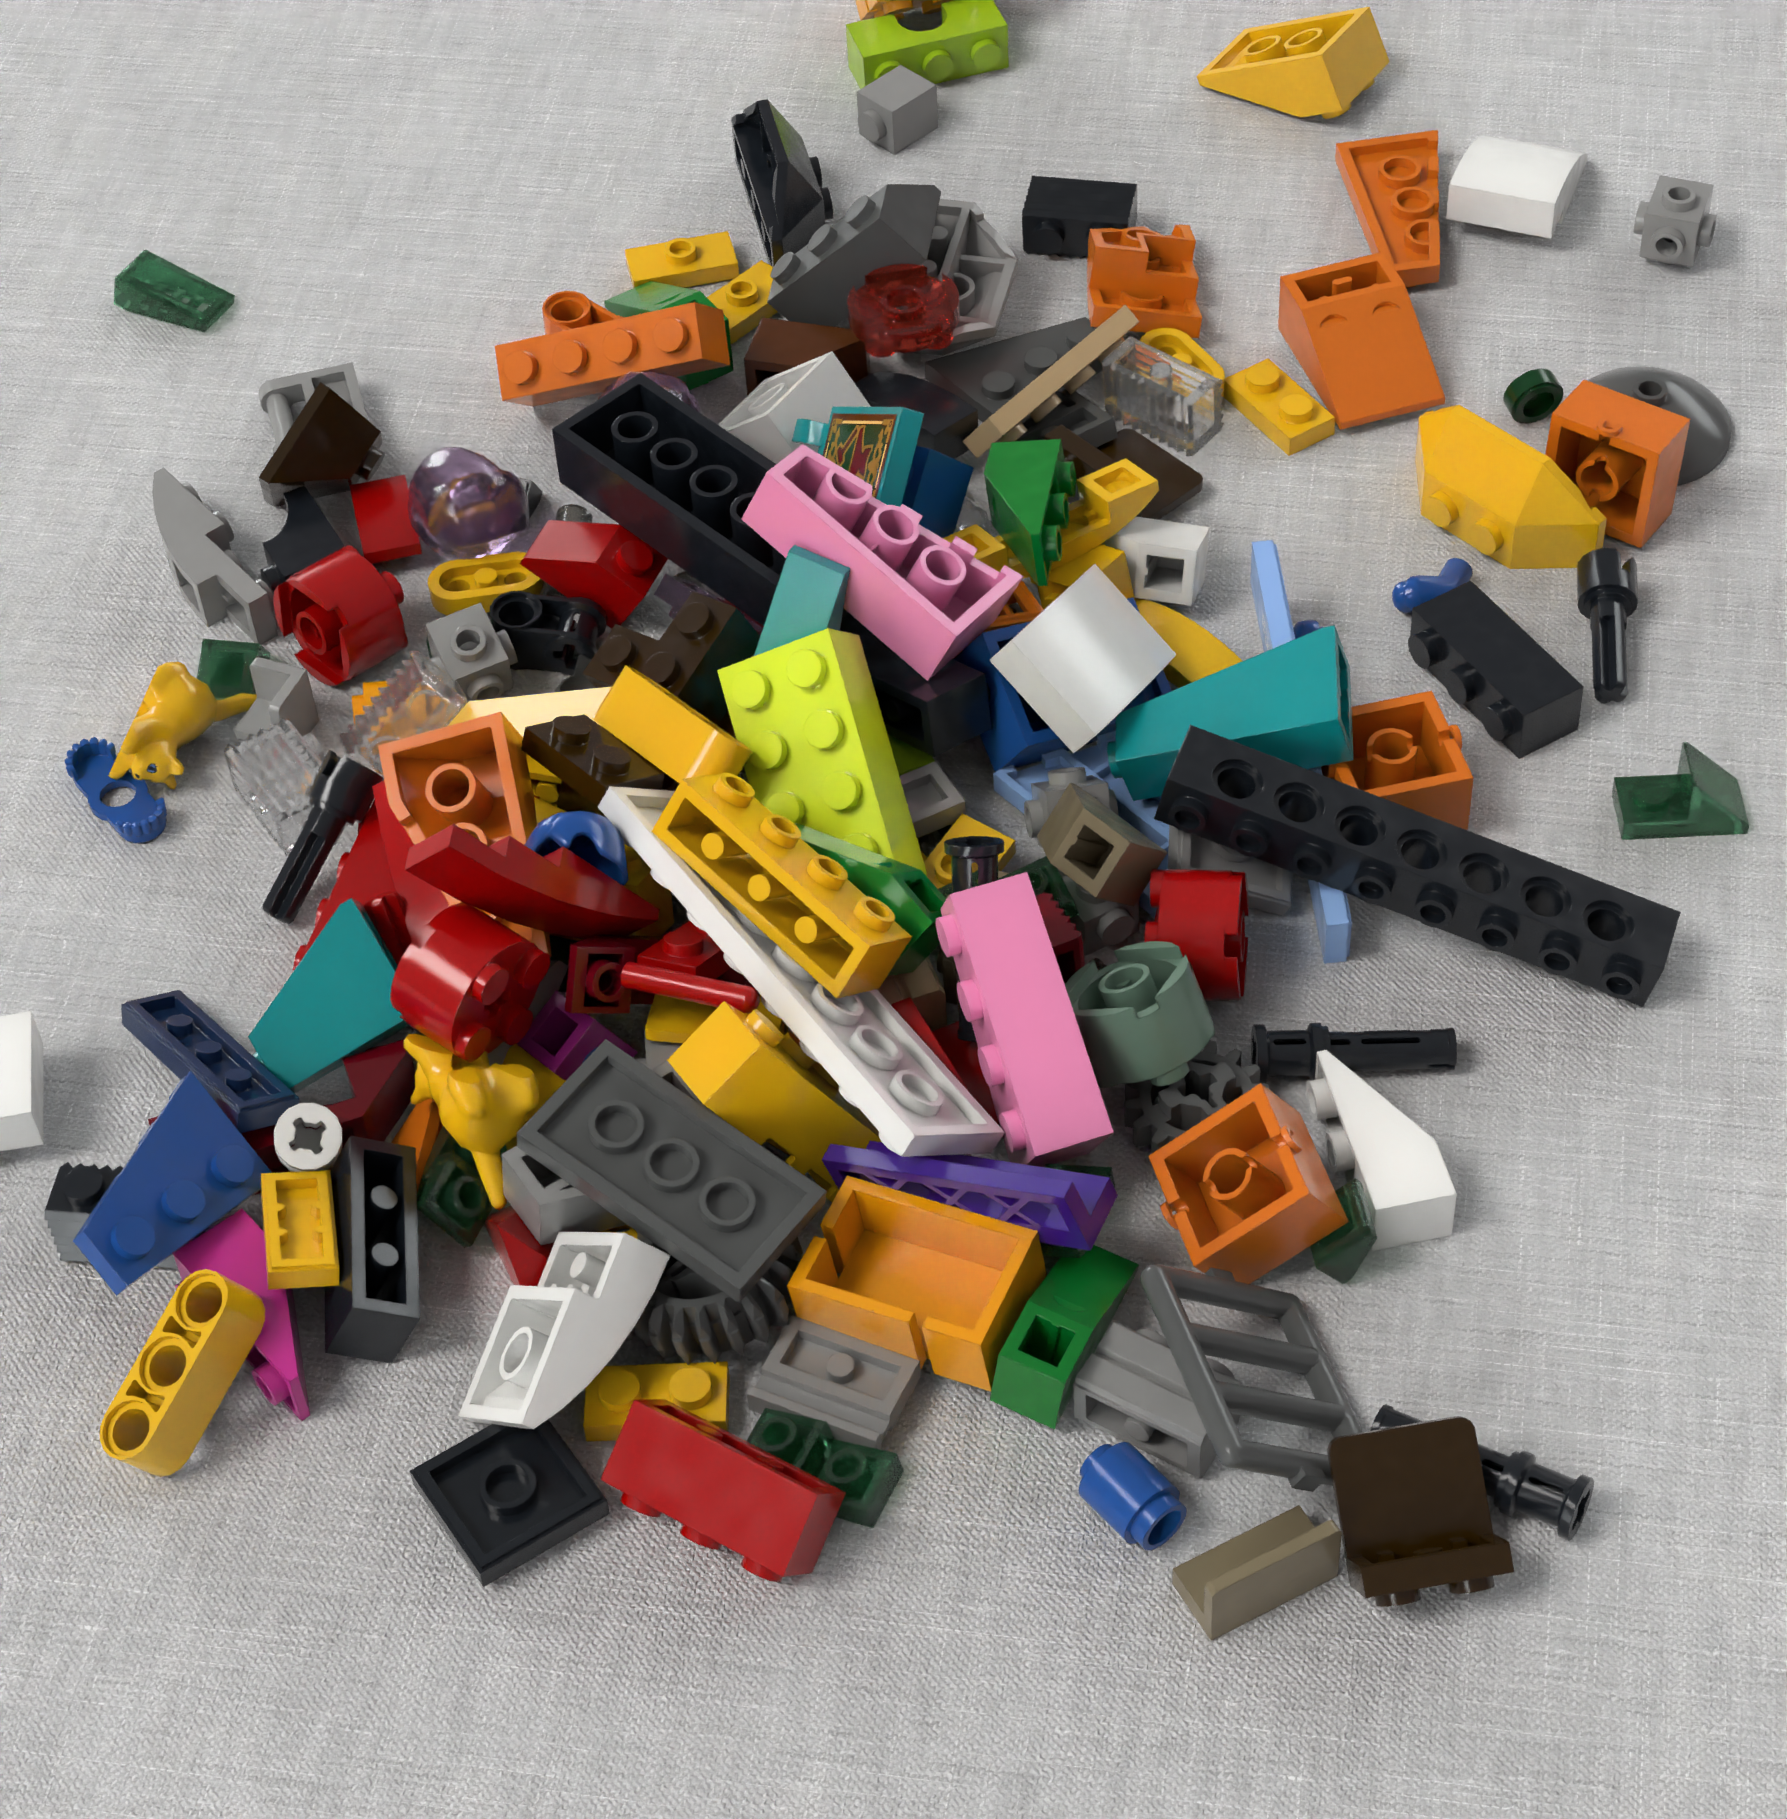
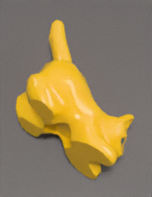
[108,662,257,789]
[404,1034,539,1210]

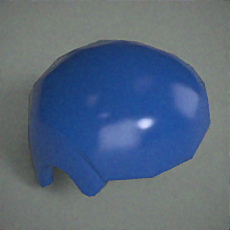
[525,811,629,886]

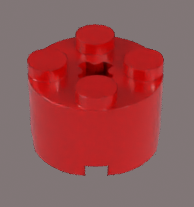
[273,545,408,686]
[1144,869,1249,1001]
[390,903,550,1062]

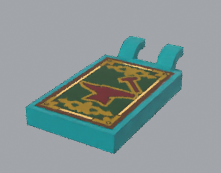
[792,406,924,507]

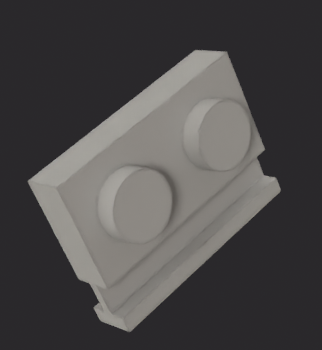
[747,1315,921,1457]

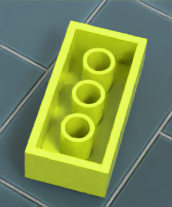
[717,628,928,876]

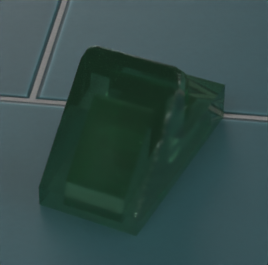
[1612,742,1749,840]

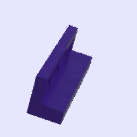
[822,1141,1118,1251]

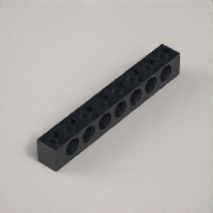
[1154,725,1681,1007]

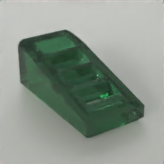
[114,249,235,332]

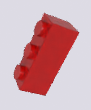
[600,1399,846,1582]

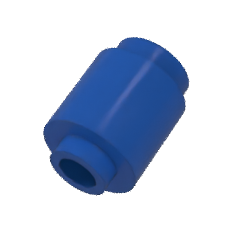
[1078,1442,1187,1551]

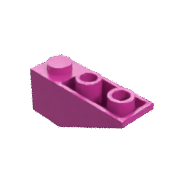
[173,1208,310,1421]

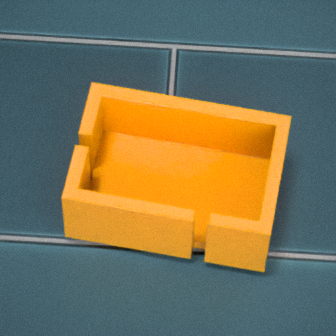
[787,1175,1047,1392]

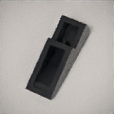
[855,372,978,459]

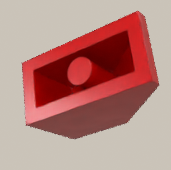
[519,520,668,629]

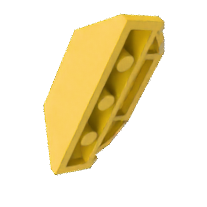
[1415,405,1607,569]

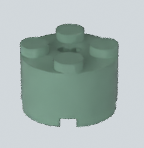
[1065,941,1216,1088]

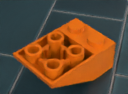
[1278,252,1445,430]

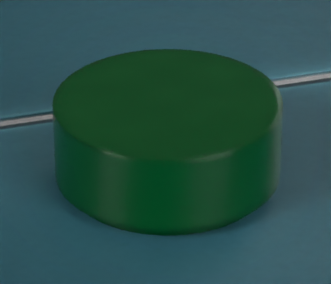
[1503,368,1564,423]

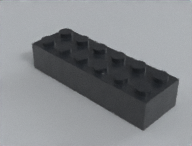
[552,373,849,626]

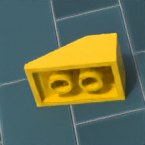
[1196,7,1390,119]

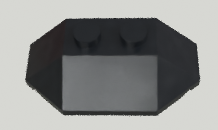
[731,99,833,267]

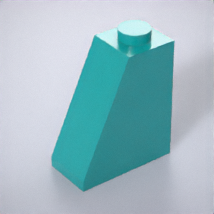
[248,898,409,1093]

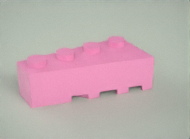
[741,444,1024,681]
[936,872,1114,1167]

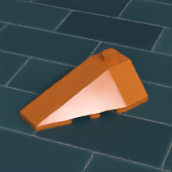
[378,711,552,957]

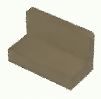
[1172,1505,1342,1641]

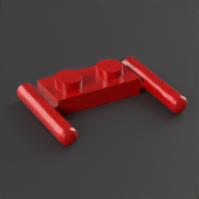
[621,921,760,1014]

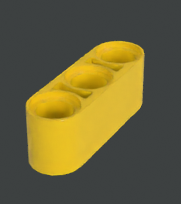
[592,665,753,784]
[100,1269,265,1477]

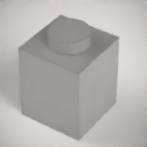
[857,65,938,155]

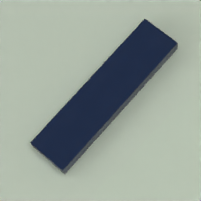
[121,990,299,1133]

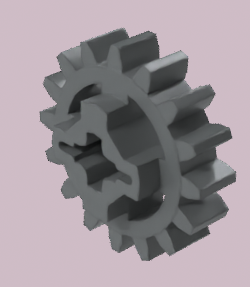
[1124,1040,1270,1154]

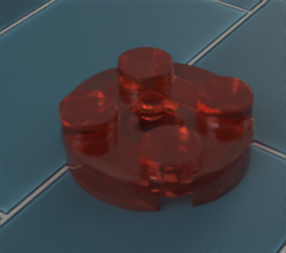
[847,264,960,358]

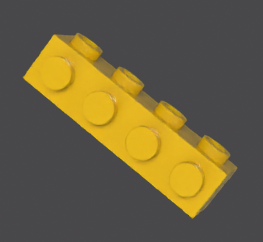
[651,773,912,999]

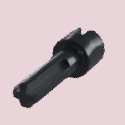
[1577,548,1638,704]
[263,750,384,924]

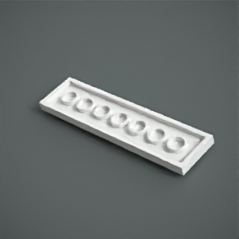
[598,786,1005,1157]

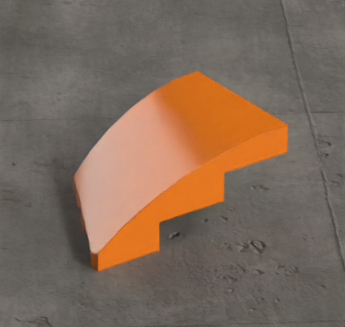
[1087,224,1202,339]

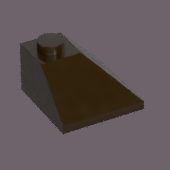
[259,382,385,507]

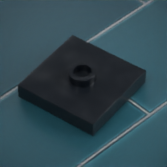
[410,1419,610,1587]

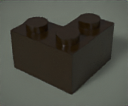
[583,591,760,726]

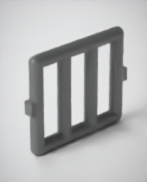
[1140,1264,1362,1492]

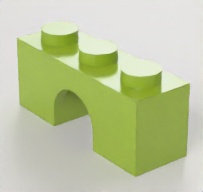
[846,0,1009,89]

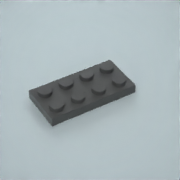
[517,1039,827,1303]

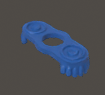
[64,737,167,843]

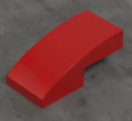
[349,475,422,564]

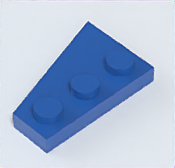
[73,1070,272,1296]

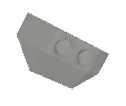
[874,199,1018,356]

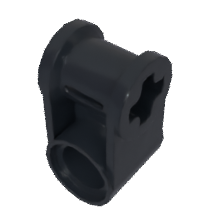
[490,591,608,676]

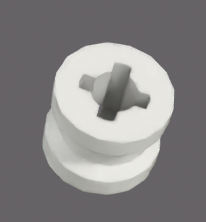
[274,1102,342,1172]

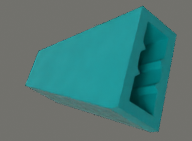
[1107,625,1354,801]

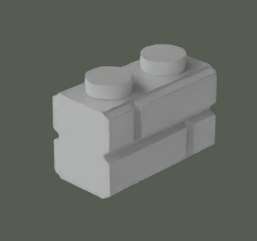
[1073,1322,1242,1478]

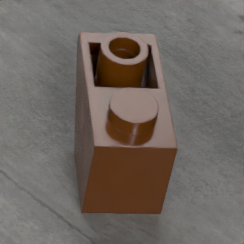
[744,317,871,396]

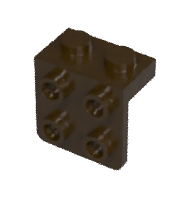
[1045,424,1203,520]
[521,714,665,818]
[1327,1416,1514,1607]

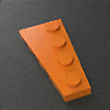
[1335,130,1440,288]

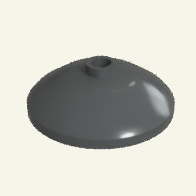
[1568,366,1732,486]

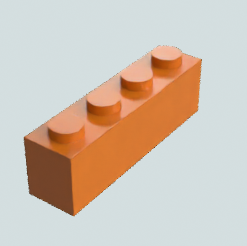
[495,302,730,407]

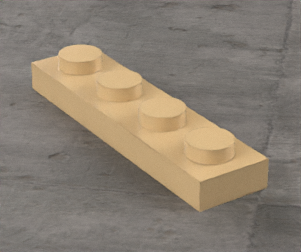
[963,305,1140,458]

